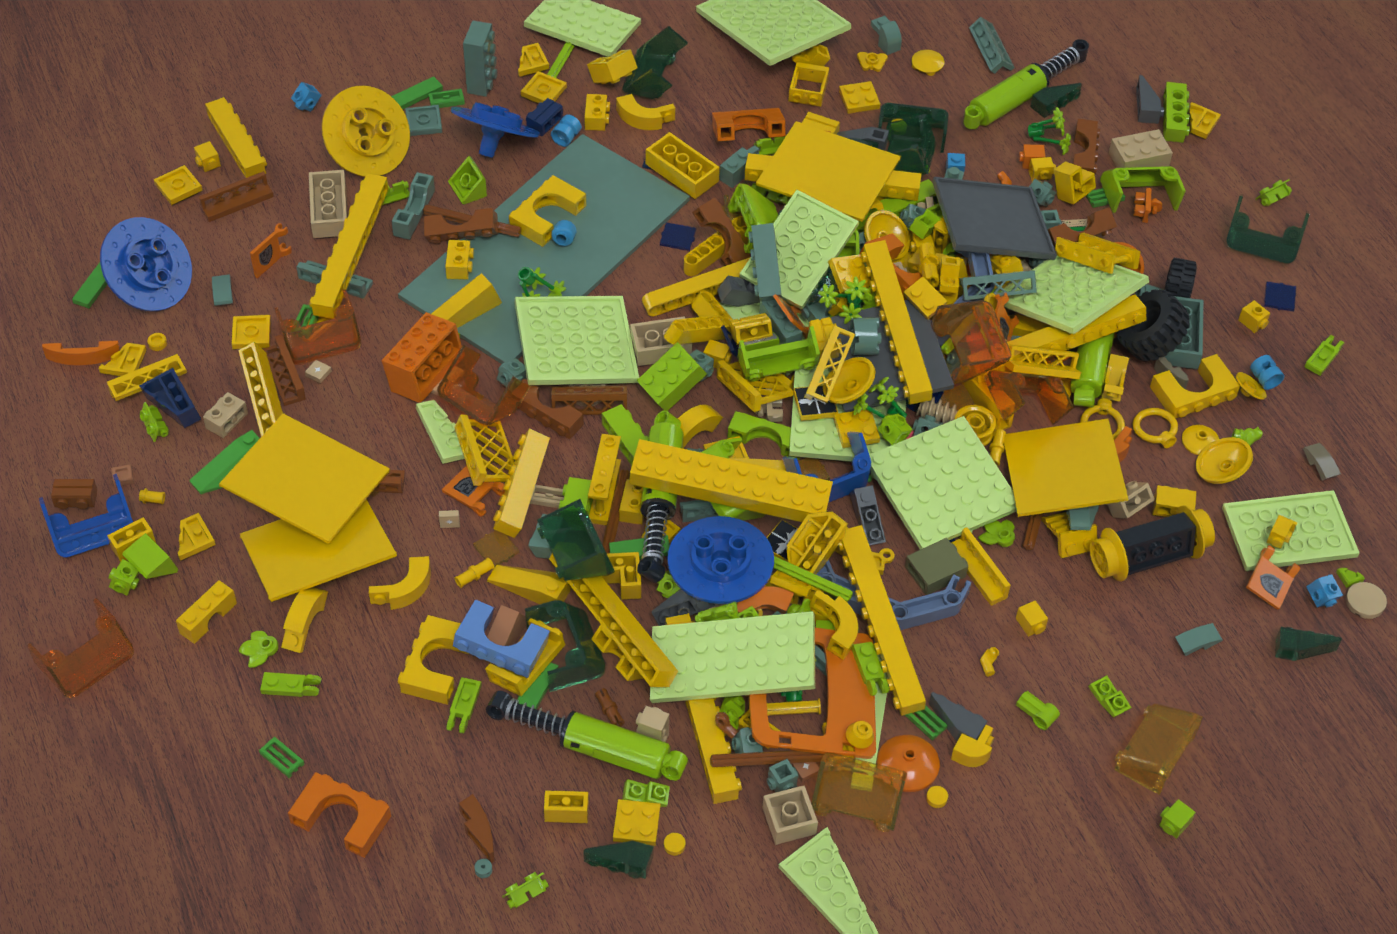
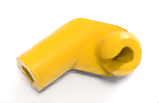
[980,647,999,677]

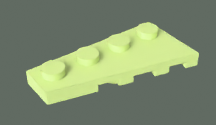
[416,400,465,464]

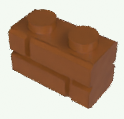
[51,479,97,509]

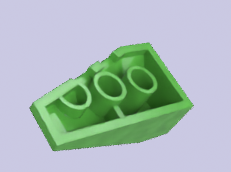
[189,430,260,494]

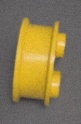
[954,405,996,446]

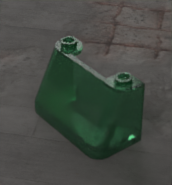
[886,114,936,176]
[537,499,615,581]

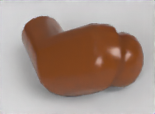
[715,712,738,739]

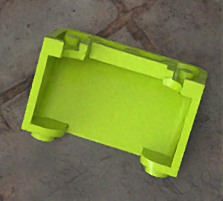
[728,183,779,254]

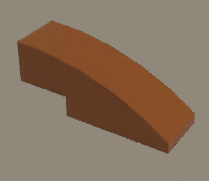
[459,794,495,864]

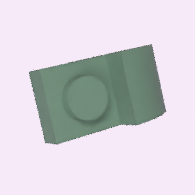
[870,16,902,55]

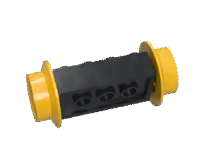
[1090,505,1215,582]

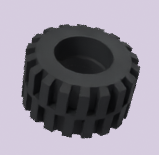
[1164,257,1197,298]

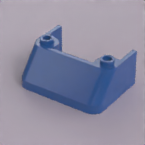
[782,431,871,503]
[39,474,133,557]

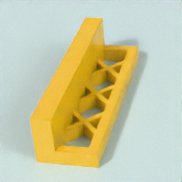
[804,325,855,403]
[1005,344,1081,379]
[107,354,187,401]
[951,527,1011,606]

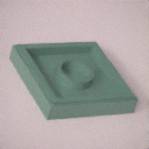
[405,105,442,136]

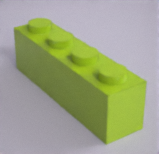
[602,404,649,466]

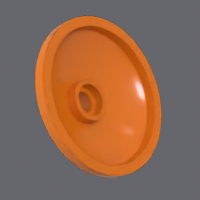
[877,735,940,792]

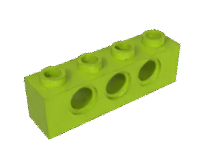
[1163,82,1190,143]

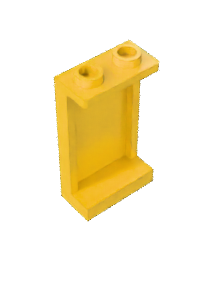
[485,618,566,697]

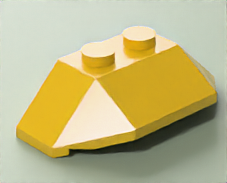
[787,511,848,574]

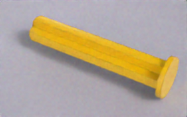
[767,698,821,716]

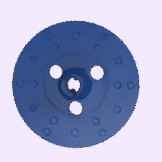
[451,102,540,158]
[100,217,192,312]
[668,516,774,604]

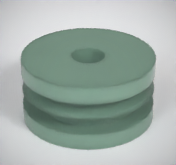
[474,859,492,878]

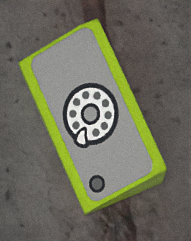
[744,332,780,351]

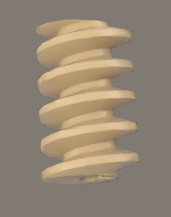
[917,397,959,424]

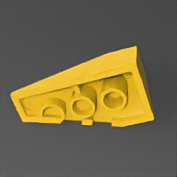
[487,565,572,612]

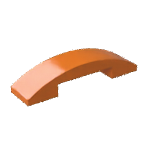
[42,341,120,365]

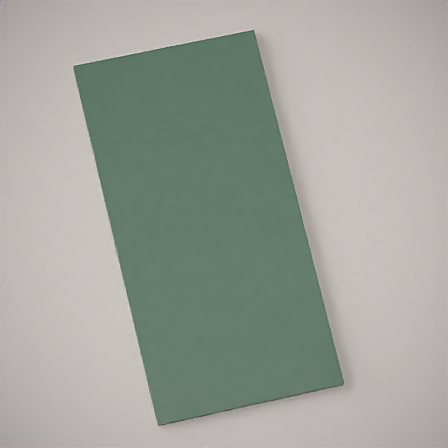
[398,134,690,364]

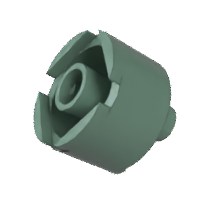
[849,317,881,355]

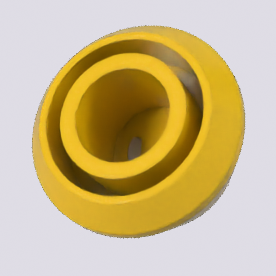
[846,721,874,749]

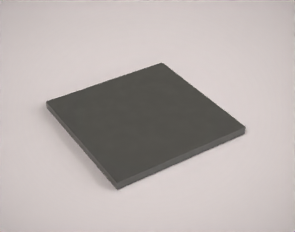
[932,177,1057,260]
[827,299,954,412]

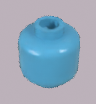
[551,220,577,246]

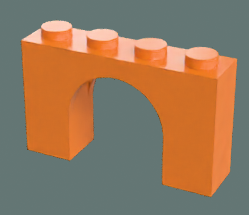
[712,108,786,141]
[859,233,937,300]
[288,772,391,858]

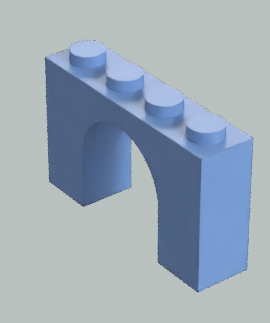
[453,600,550,678]

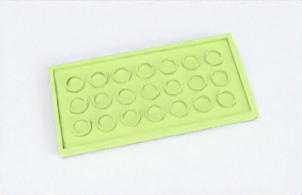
[650,611,815,703]

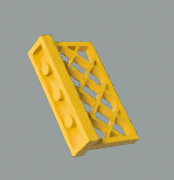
[717,360,794,412]
[455,415,514,486]

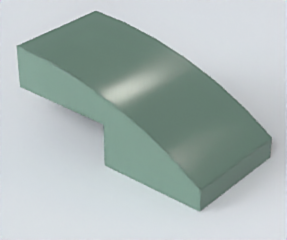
[212,274,233,306]
[1175,623,1223,656]

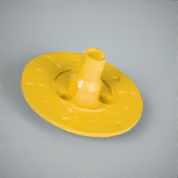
[322,86,410,177]

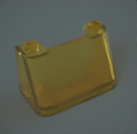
[1114,703,1203,795]
[811,753,907,832]

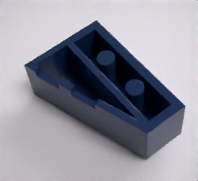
[139,368,201,428]

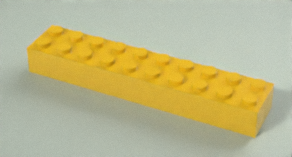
[630,439,833,522]

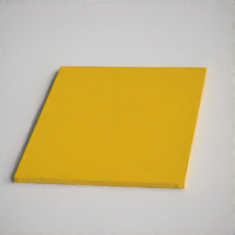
[756,121,901,222]
[219,414,390,544]
[1004,419,1129,517]
[240,499,397,602]

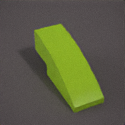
[909,203,943,239]

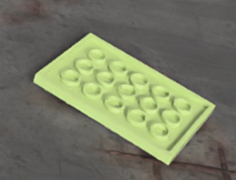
[524,0,641,57]
[740,190,859,309]
[1222,490,1359,571]

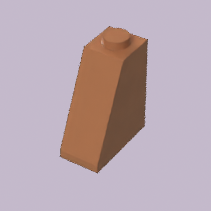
[487,605,528,646]

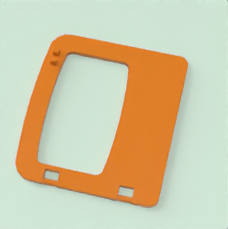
[749,628,876,759]

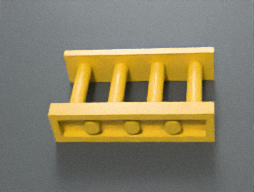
[1055,233,1141,274]
[588,434,621,525]

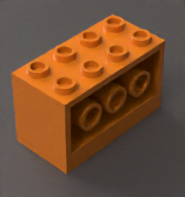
[381,312,464,403]

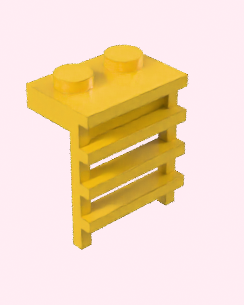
[903,277,947,320]
[1041,512,1097,558]

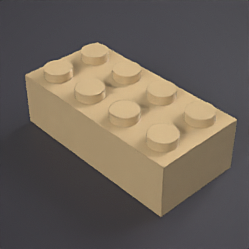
[309,170,348,238]

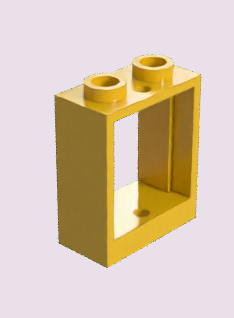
[788,62,829,107]

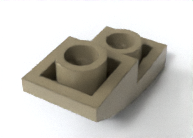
[1154,357,1189,389]
[1303,443,1341,481]

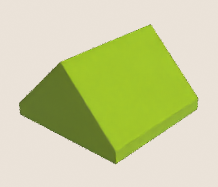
[448,156,487,205]
[122,533,178,579]

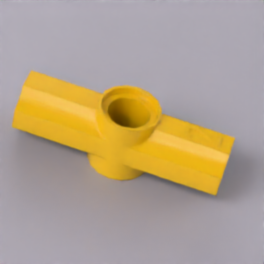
[918,242,941,287]

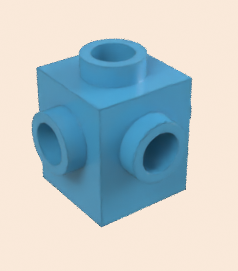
[291,82,322,111]
[1306,574,1343,608]

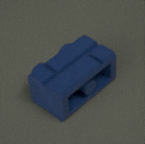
[526,98,563,137]

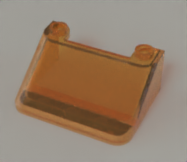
[931,300,1011,384]

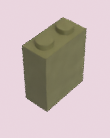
[905,537,968,595]

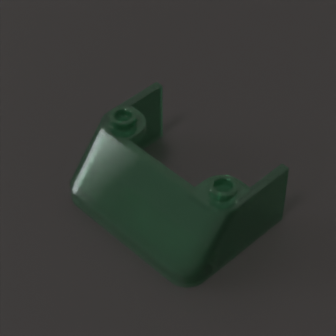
[622,26,688,99]
[878,103,949,153]
[1226,194,1310,263]
[525,600,606,692]

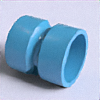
[551,114,582,147]
[1250,355,1285,390]

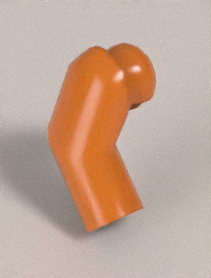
[997,171,1012,185]

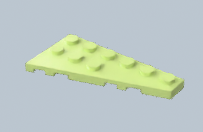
[779,827,879,934]

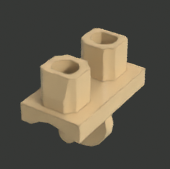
[754,389,783,422]

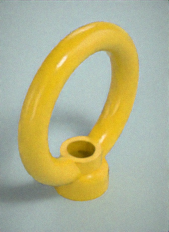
[1080,398,1125,440]
[1133,408,1178,449]

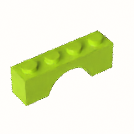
[727,411,800,460]

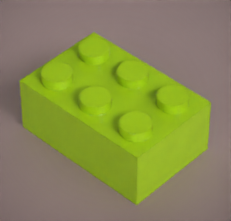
[637,342,707,411]

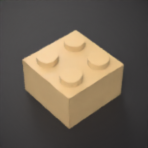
[762,785,818,845]

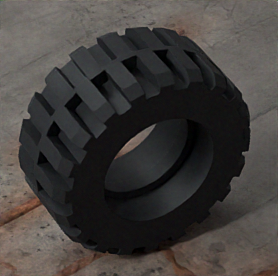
[1116,289,1189,361]

